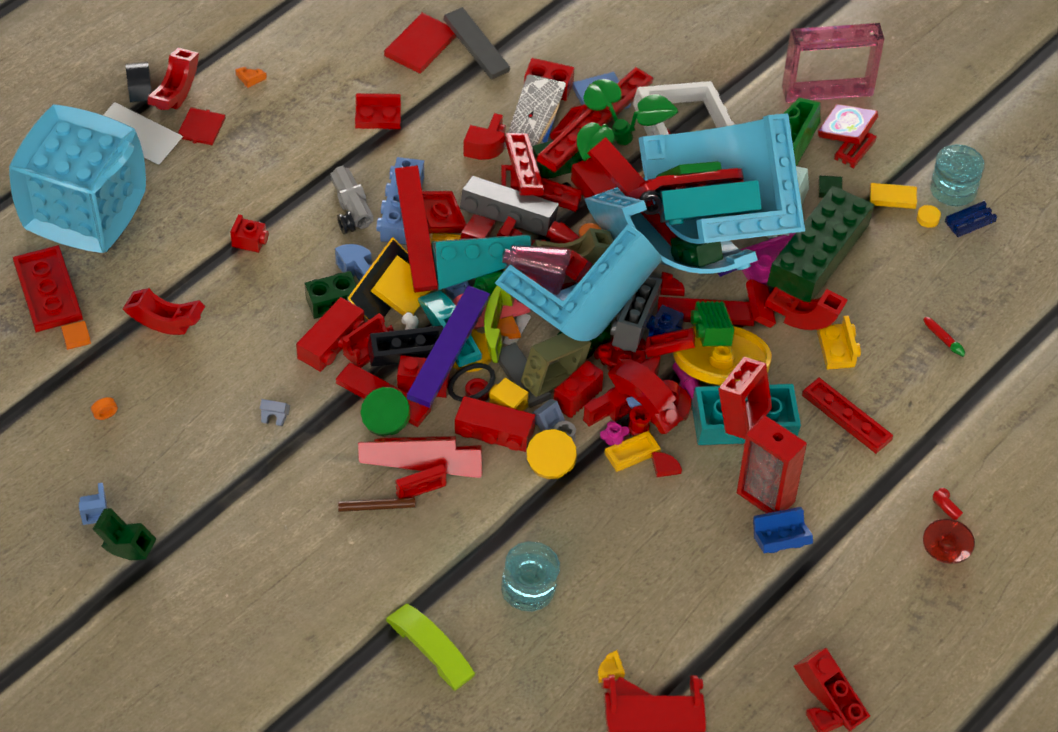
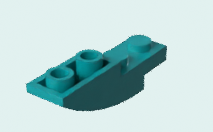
[418,290,482,367]

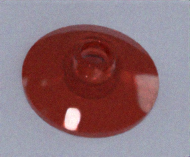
[923,519,975,564]

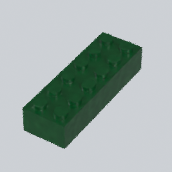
[767,186,875,304]

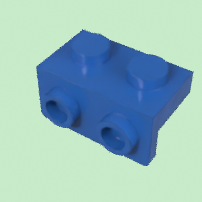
[753,507,813,553]

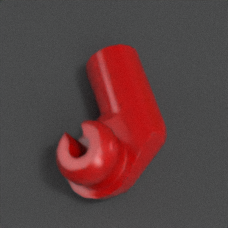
[933,488,963,521]

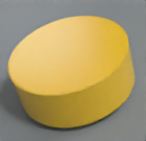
[917,205,941,228]

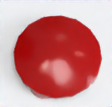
[597,337,646,367]

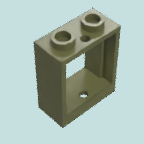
[520,333,591,397]

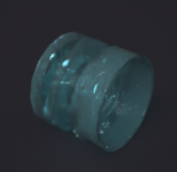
[930,144,984,206]
[501,541,560,612]

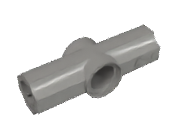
[330,166,373,229]

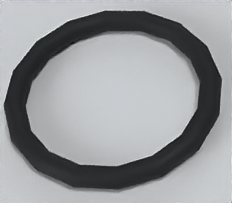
[448,363,496,402]

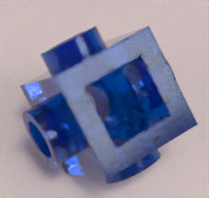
[647,305,684,337]

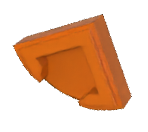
[235,67,267,88]
[497,315,521,339]

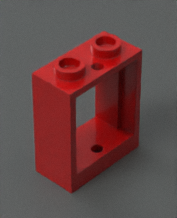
[718,357,772,439]

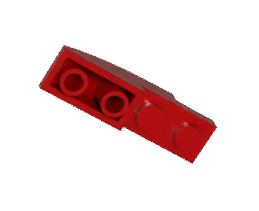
[583,355,661,427]

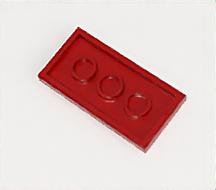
[12,245,83,332]

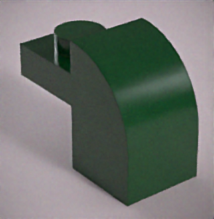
[93,508,157,561]

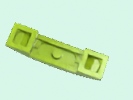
[484,286,514,363]
[386,603,475,691]

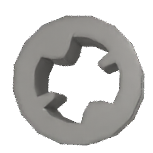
[554,421,576,442]

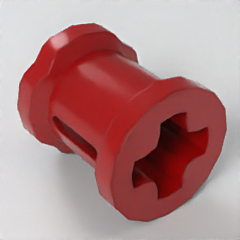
[628,406,651,437]

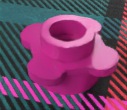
[600,421,629,446]

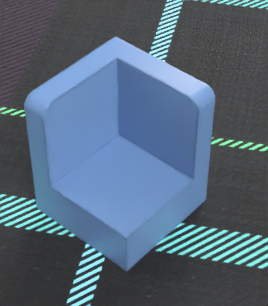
[79,483,107,525]

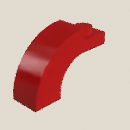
[148,48,199,110]
[765,287,848,330]
[123,288,205,335]
[607,359,683,434]

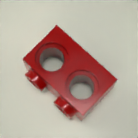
[524,58,574,101]

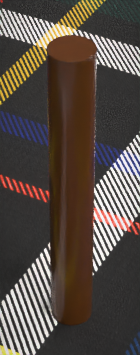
[338,497,415,512]

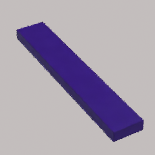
[407,285,490,408]

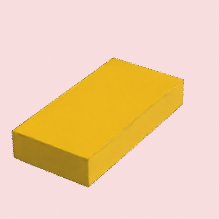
[870,183,917,209]
[605,431,661,472]

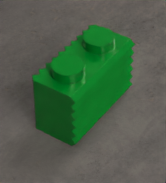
[691,301,735,346]

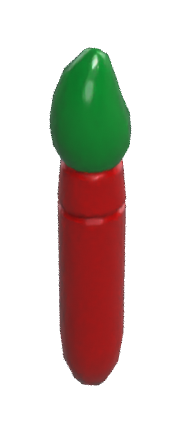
[923,317,965,357]

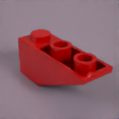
[793,648,870,731]

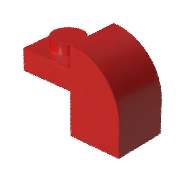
[463,113,506,160]

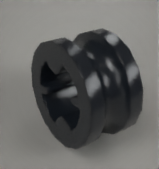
[639,190,663,215]
[337,211,356,234]

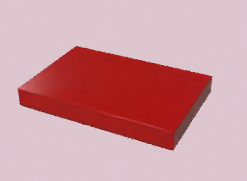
[384,12,457,74]

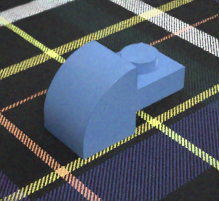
[335,244,372,281]

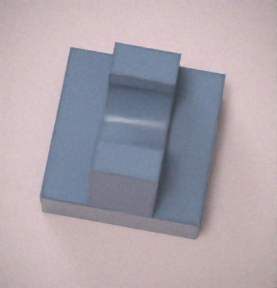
[260,399,290,426]
[532,399,565,432]

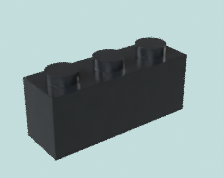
[367,326,443,367]

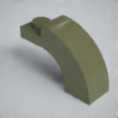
[532,228,613,274]

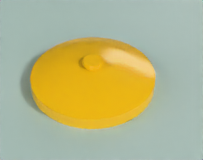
[673,326,772,386]

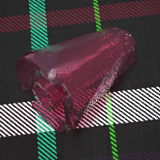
[502,245,571,295]

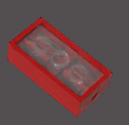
[737,415,807,513]

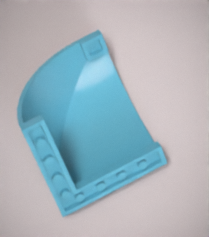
[638,113,805,244]
[585,177,758,274]
[495,225,662,341]

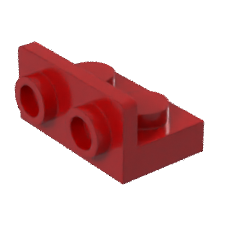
[355,93,401,129]

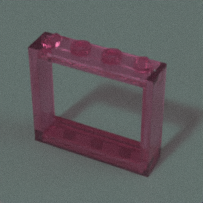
[782,23,884,102]

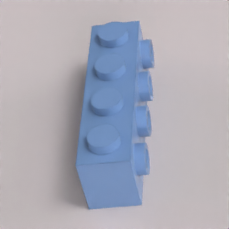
[376,157,425,245]

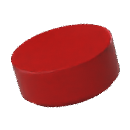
[465,378,490,401]

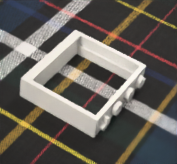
[632,81,735,136]

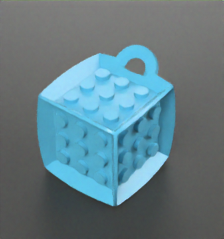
[9,104,146,253]

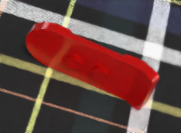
[626,168,744,199]

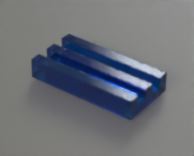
[945,201,997,237]

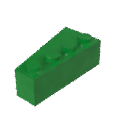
[783,97,821,167]

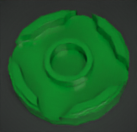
[360,387,410,436]

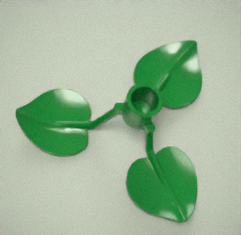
[577,79,679,161]

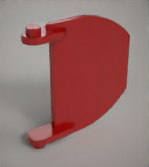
[602,674,706,732]

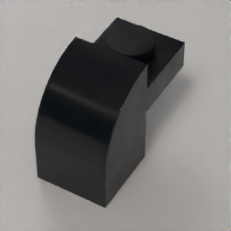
[126,62,152,102]

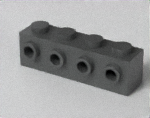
[460,176,559,237]
[610,276,662,352]

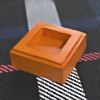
[61,321,91,350]

